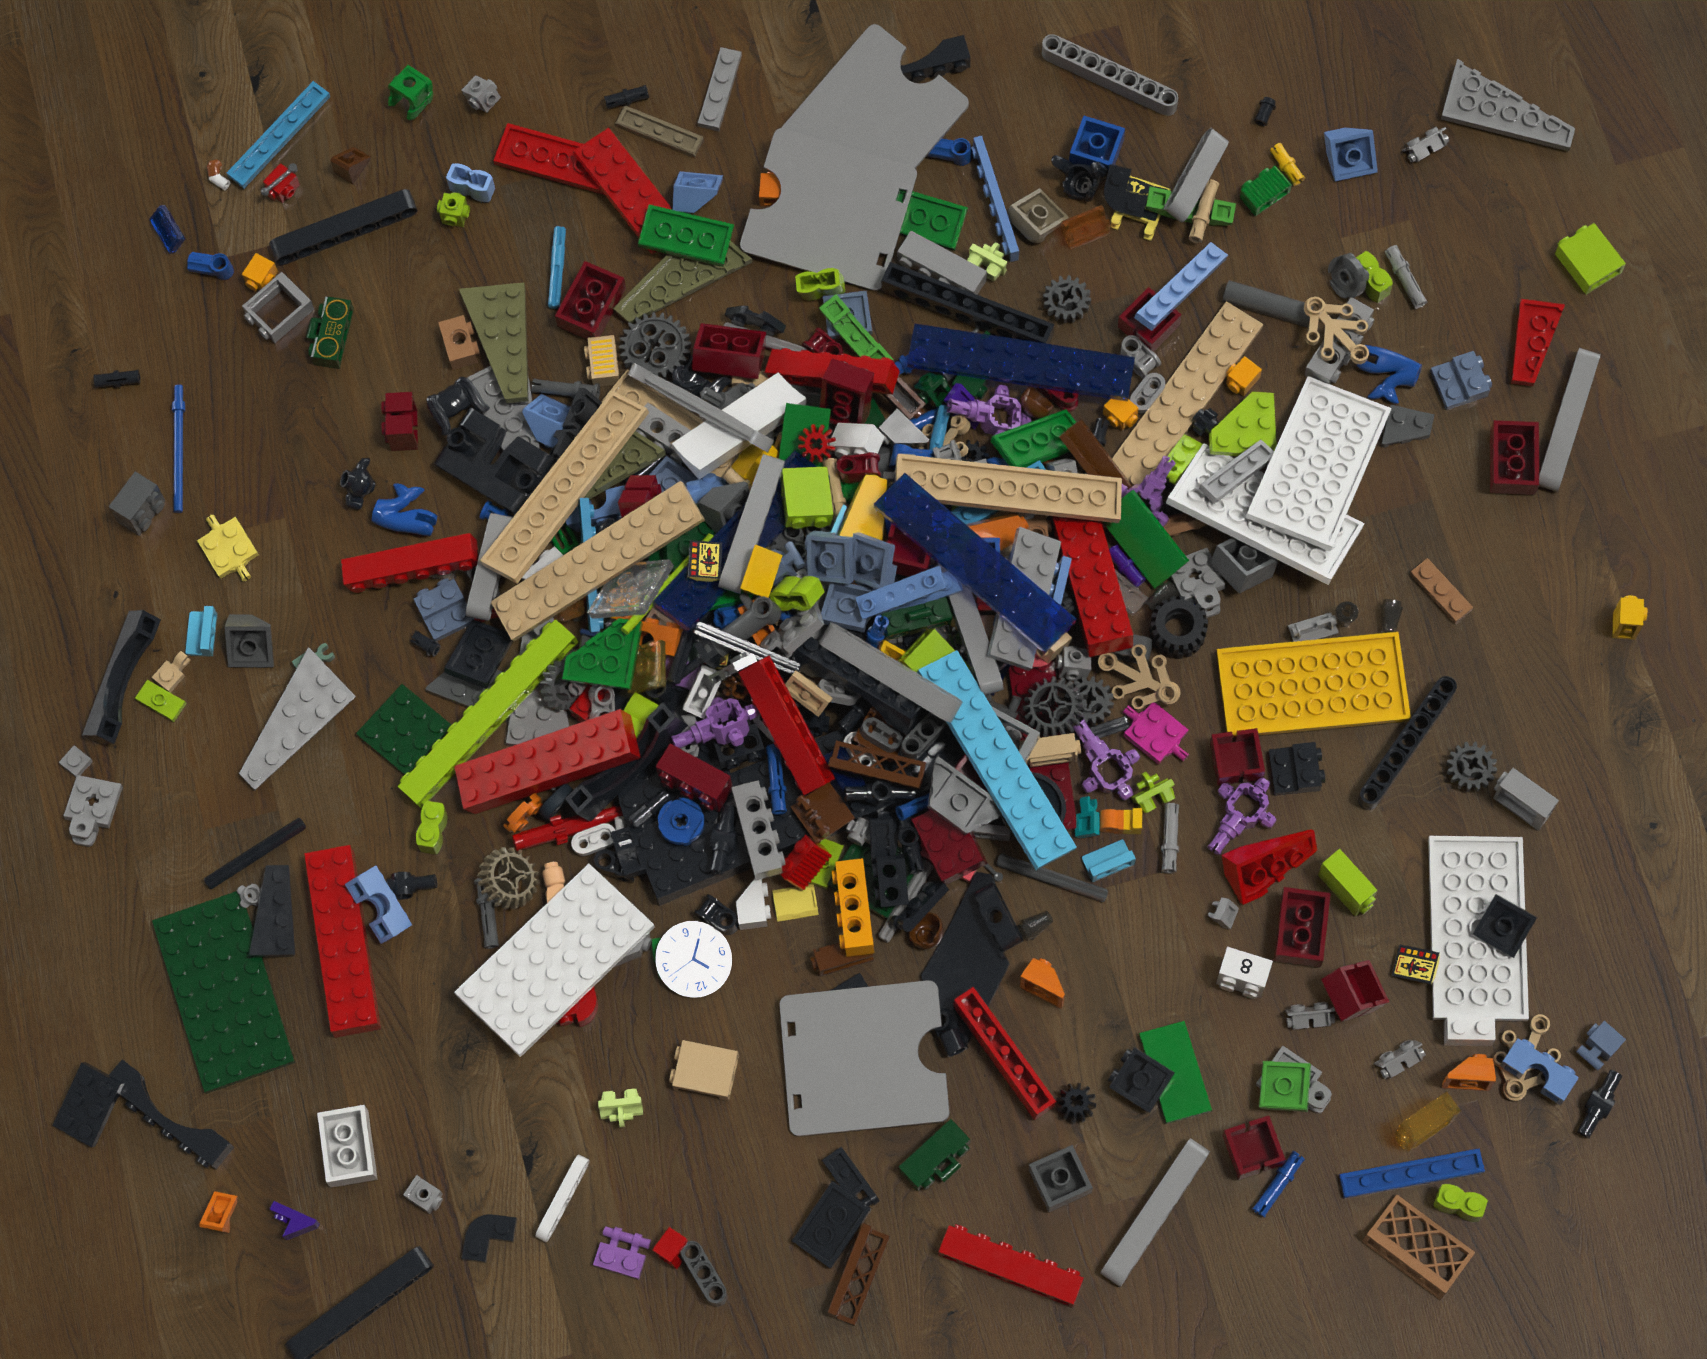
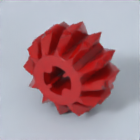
[798,424,836,462]

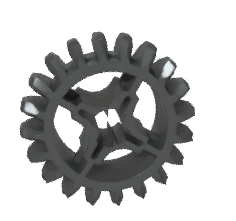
[1023,676,1086,737]

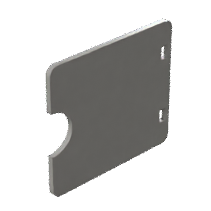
[782,24,969,169]
[740,128,917,291]
[780,980,950,1136]

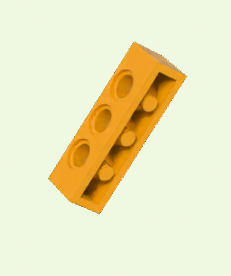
[832,858,874,957]

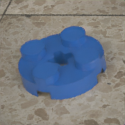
[658,798,704,846]

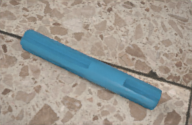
[548,226,566,309]
[929,405,950,458]

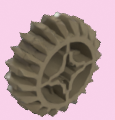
[477,847,539,909]

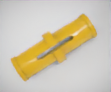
[1270,143,1305,186]

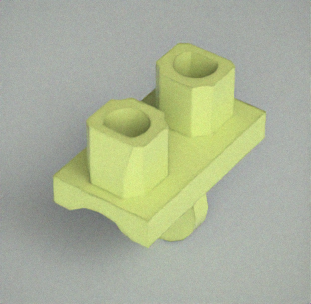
[968,242,1007,281]
[598,1089,643,1127]

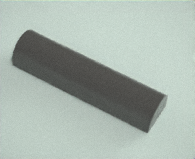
[1222,280,1314,327]

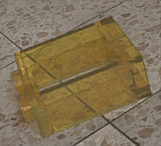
[1395,1091,1461,1152]

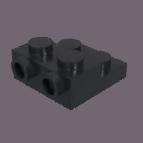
[1268,742,1325,796]
[1108,1047,1175,1113]

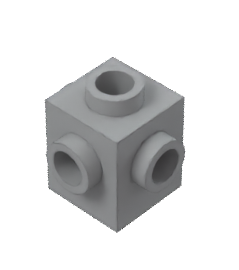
[461,75,501,113]
[1055,646,1091,681]

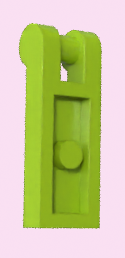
[1166,434,1203,485]

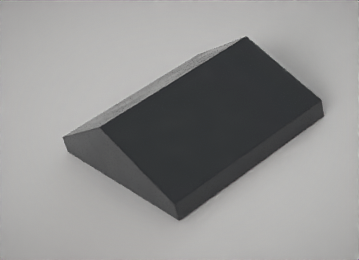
[1473,894,1537,958]

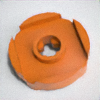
[503,793,543,833]

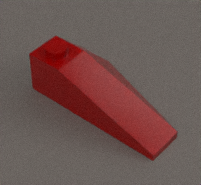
[1221,829,1317,905]

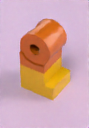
[1099,808,1142,834]

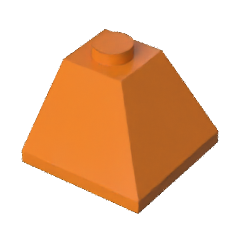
[1020,958,1065,1009]
[1442,1054,1496,1091]

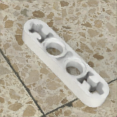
[535,1154,590,1242]

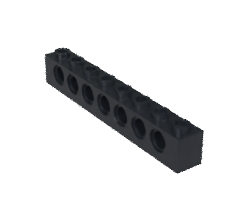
[881,262,1054,353]

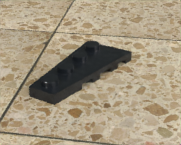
[247,865,295,958]

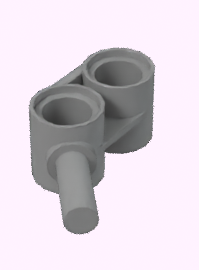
[588,685,615,720]

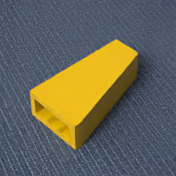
[837,475,887,541]

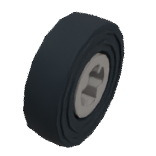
[538,784,573,820]

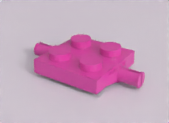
[1123,702,1189,765]

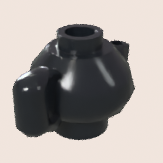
[340,458,375,510]

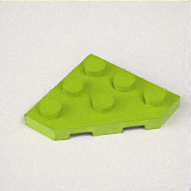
[1209,392,1277,456]

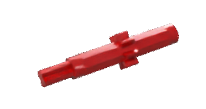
[512,805,623,851]

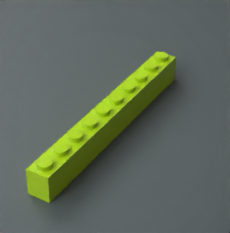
[398,619,579,809]

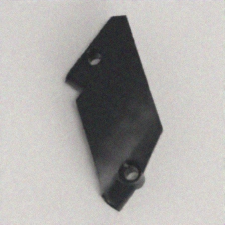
[921,872,1024,1057]

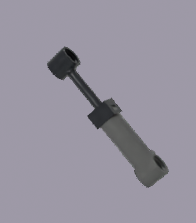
[645,593,781,704]

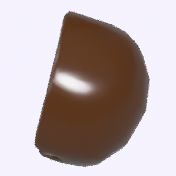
[1020,386,1053,419]
[909,912,944,949]

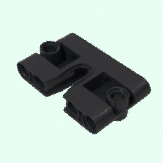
[434,407,555,514]

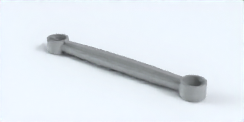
[628,363,774,453]

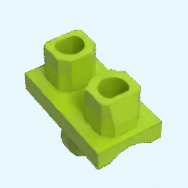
[1131,772,1175,813]

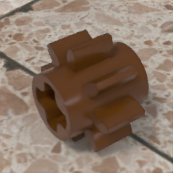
[722,673,749,701]

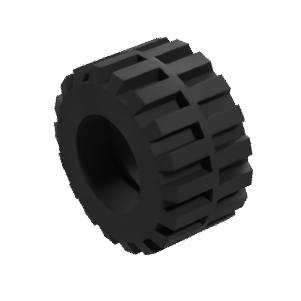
[1149,596,1208,659]

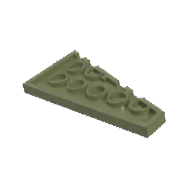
[613,241,752,324]
[459,282,529,403]
[577,431,666,507]

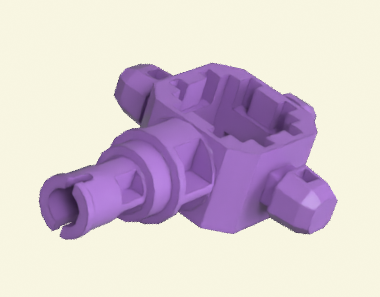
[947,385,1031,436]
[1121,456,1176,527]
[671,697,759,748]
[1073,720,1140,801]
[1207,778,1276,855]

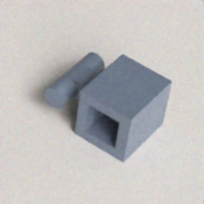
[771,541,805,586]
[1576,1021,1626,1071]

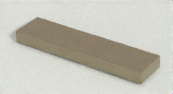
[616,105,704,158]

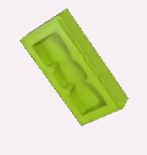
[135,680,186,722]
[811,839,844,889]

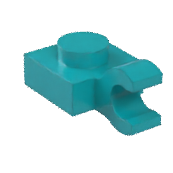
[1075,796,1100,839]

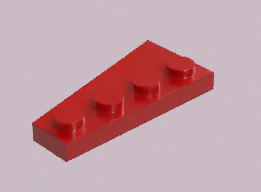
[1511,299,1565,386]

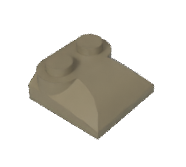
[1008,188,1069,243]

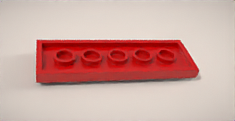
[493,123,605,195]
[573,128,673,255]

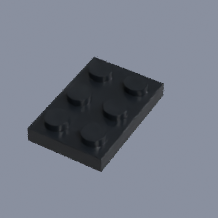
[444,619,513,689]
[52,1062,125,1147]
[792,1181,872,1269]

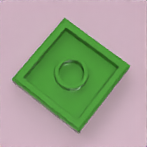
[1259,1061,1311,1112]

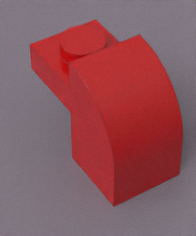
[555,986,598,1027]

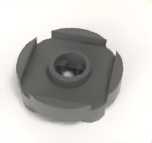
[1328,253,1369,298]

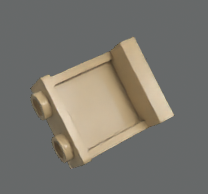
[785,670,833,717]
[669,1040,739,1102]

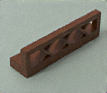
[1059,419,1133,489]
[828,741,927,790]
[828,1223,890,1326]

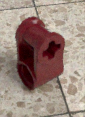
[802,327,843,355]
[1037,370,1079,412]
[836,452,881,483]

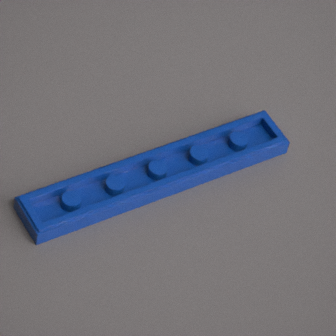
[1339,1148,1485,1199]

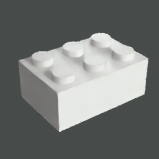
[317,1105,378,1188]

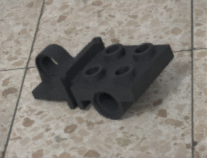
[549,388,602,463]

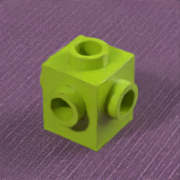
[437,192,470,227]

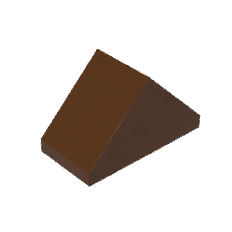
[331,147,371,184]

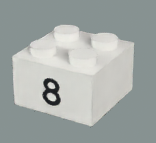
[1216,947,1273,999]

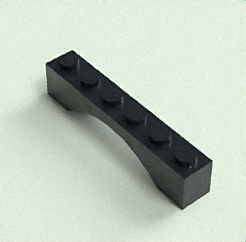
[901,35,971,82]
[82,610,161,745]
[793,637,923,735]
[565,702,688,821]
[109,1059,234,1169]

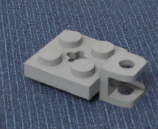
[1170,548,1225,618]
[760,603,824,658]
[64,775,123,847]
[1256,1046,1332,1114]

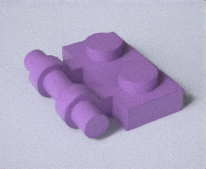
[593,1226,651,1280]

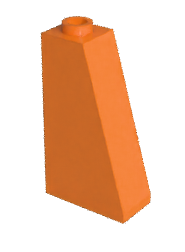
[936,513,1029,571]

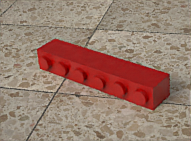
[765,348,900,395]
[341,533,479,593]
[738,655,835,795]
[953,987,1056,1120]
[938,1224,1084,1308]

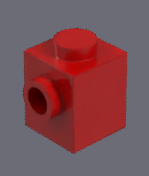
[263,163,300,203]

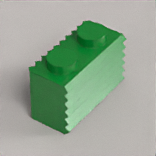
[1240,166,1292,216]

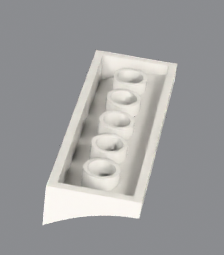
[672,373,807,480]

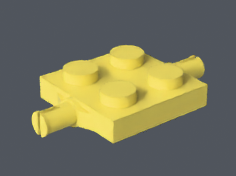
[197,515,259,581]

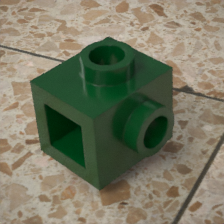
[914,372,951,408]

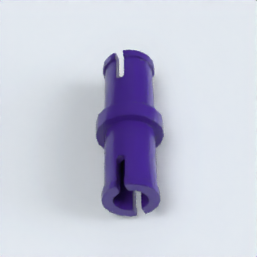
[1109,545,1146,588]

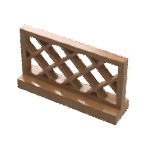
[1362,1195,1475,1300]

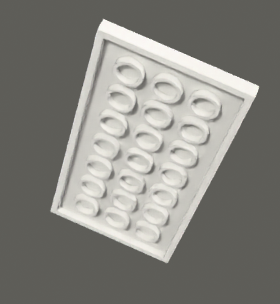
[1246,376,1391,551]
[1166,443,1365,585]
[1428,836,1529,1021]
[454,864,655,1057]

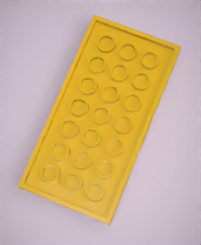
[1216,632,1411,738]

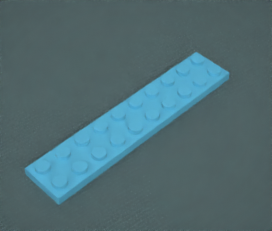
[917,650,1077,870]

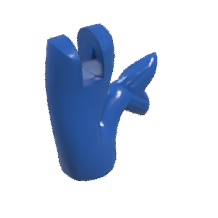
[1356,345,1422,404]
[372,483,438,536]

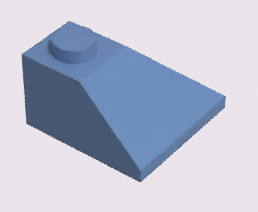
[1324,128,1378,181]
[673,171,723,214]
[522,394,570,448]

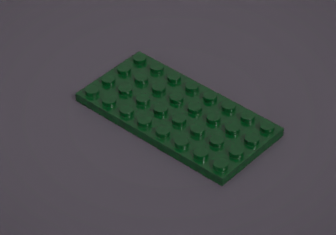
[152,891,296,1094]

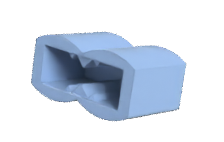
[446,164,495,202]

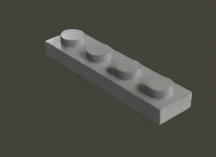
[698,47,742,131]
[1199,440,1274,504]

